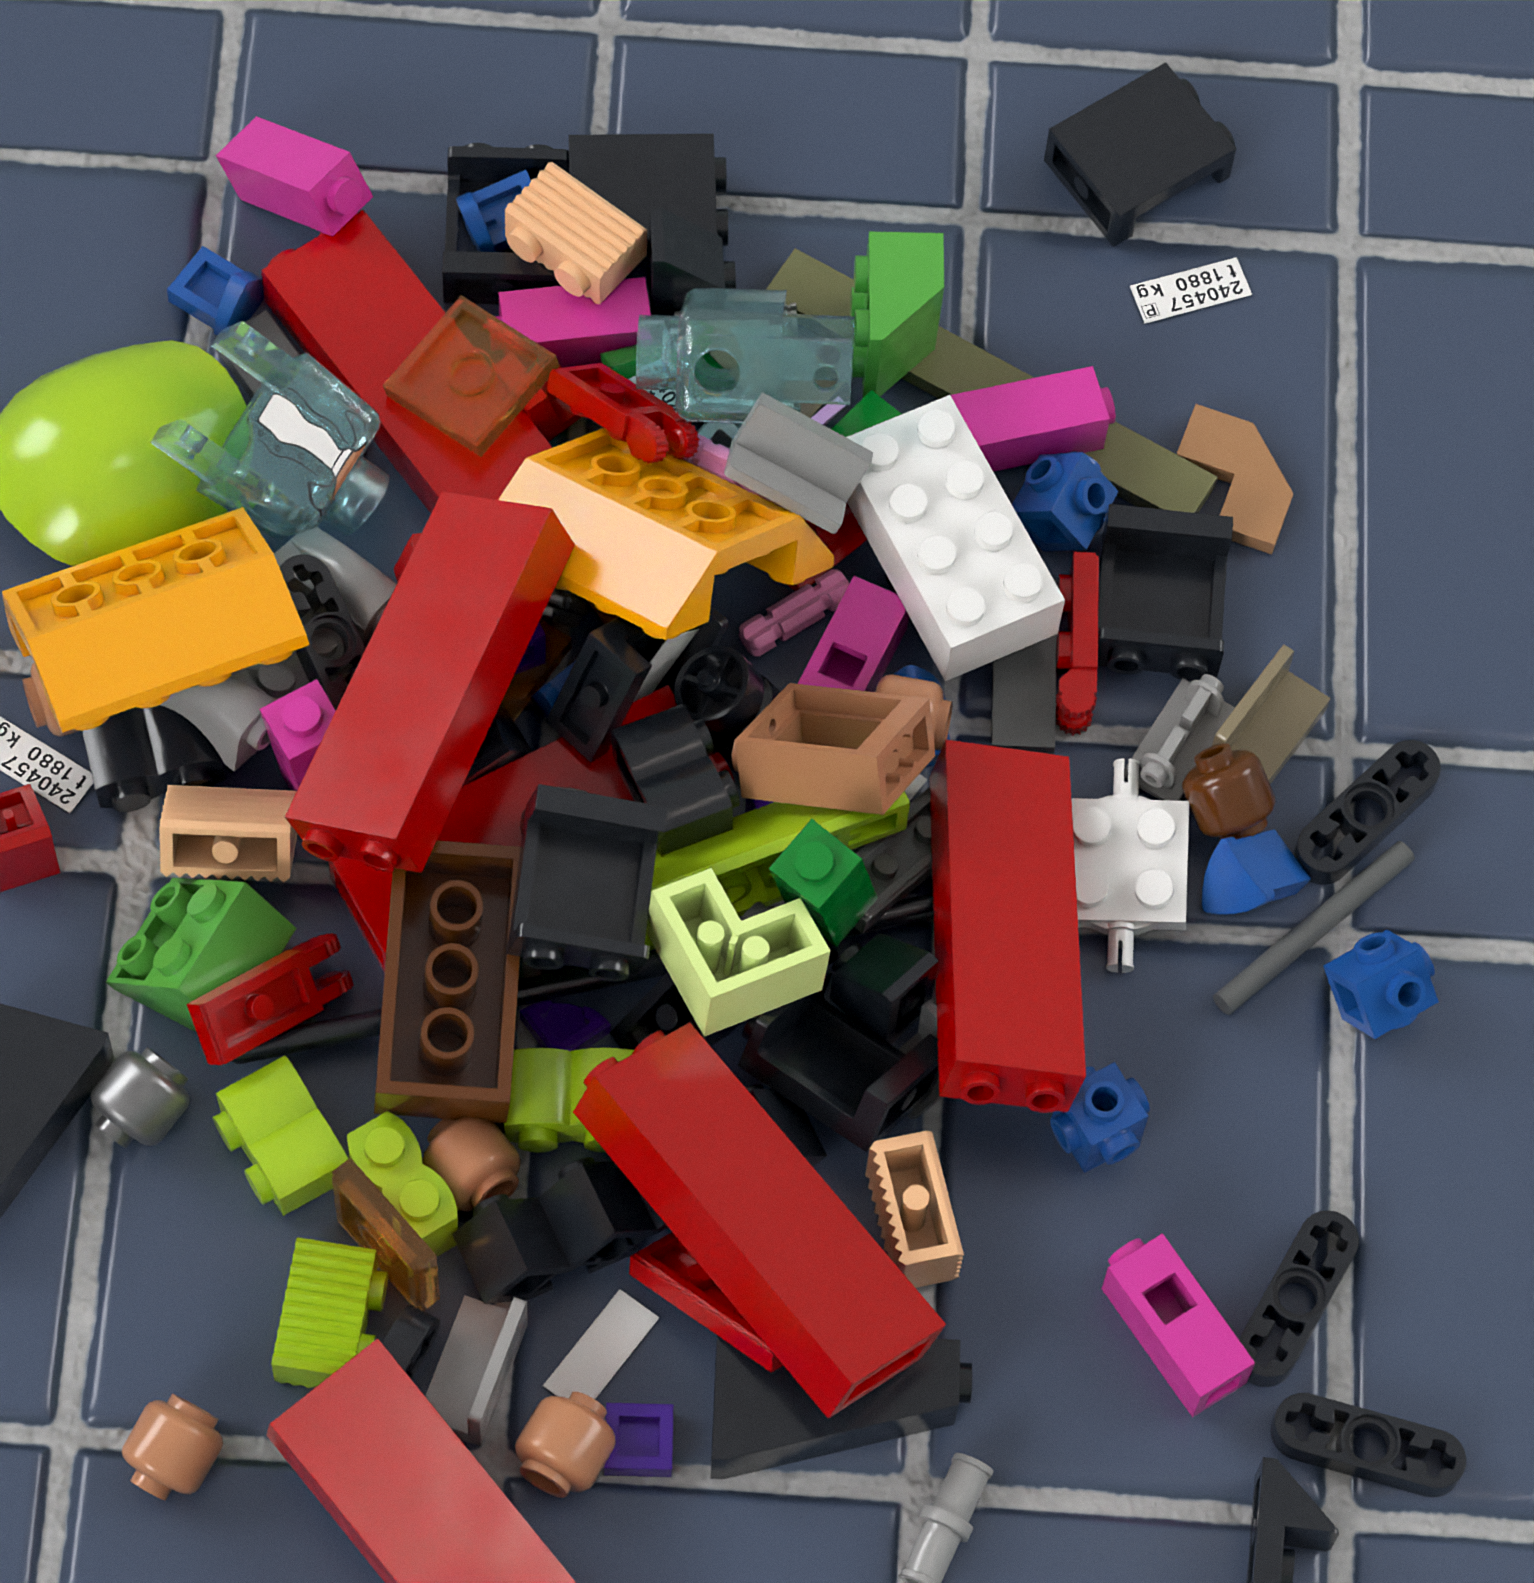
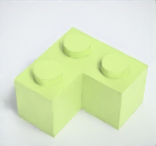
[646,868,831,1037]

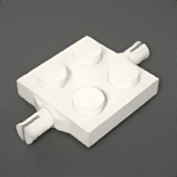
[1071,758,1189,973]

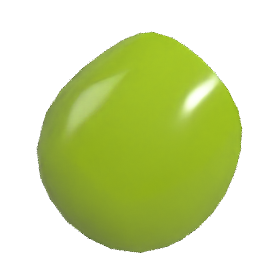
[0,340,252,566]

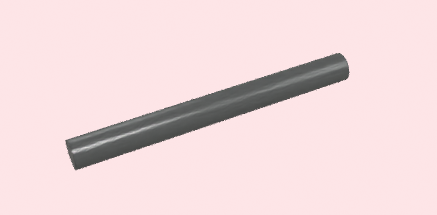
[1213,841,1415,1015]

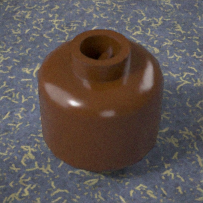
[1182,744,1276,840]

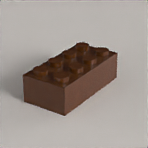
[374,840,521,1123]

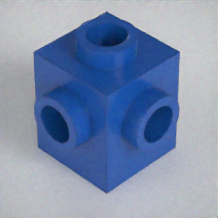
[1012,452,1118,551]
[1323,929,1439,1039]
[1050,1062,1150,1173]

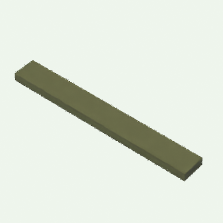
[763,248,1218,513]

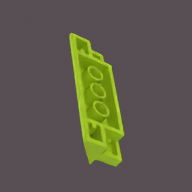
[645,791,910,951]

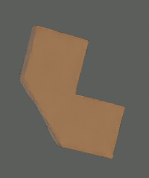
[1177,404,1293,555]

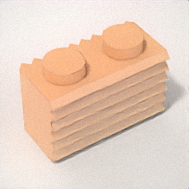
[505,162,647,304]
[159,785,297,883]
[865,1131,964,1288]

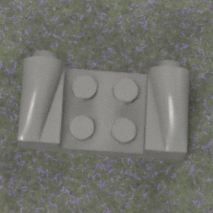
[160,522,397,772]

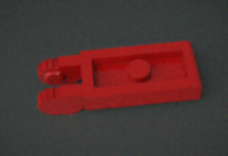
[547,363,700,464]
[1056,552,1099,736]
[186,933,354,1065]

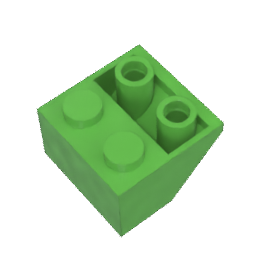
[850,231,944,399]
[106,878,297,1031]

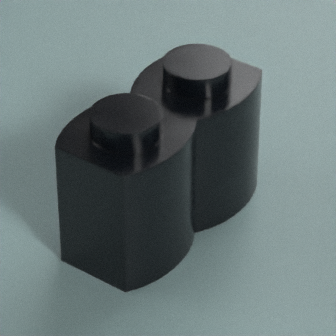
[611,704,740,856]
[82,705,226,812]

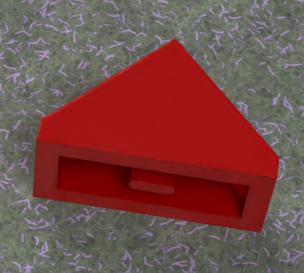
[0,784,61,892]

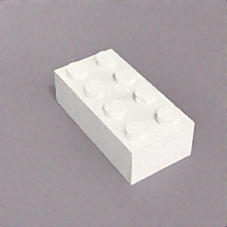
[846,395,1065,681]

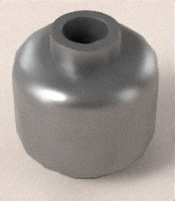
[91,1047,190,1148]

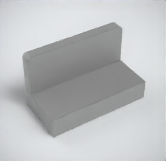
[724,392,873,534]
[425,1295,528,1446]

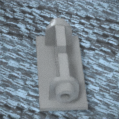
[1125,674,1235,801]

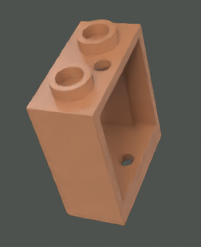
[732,683,935,815]

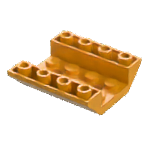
[498,428,834,640]
[2,507,309,733]

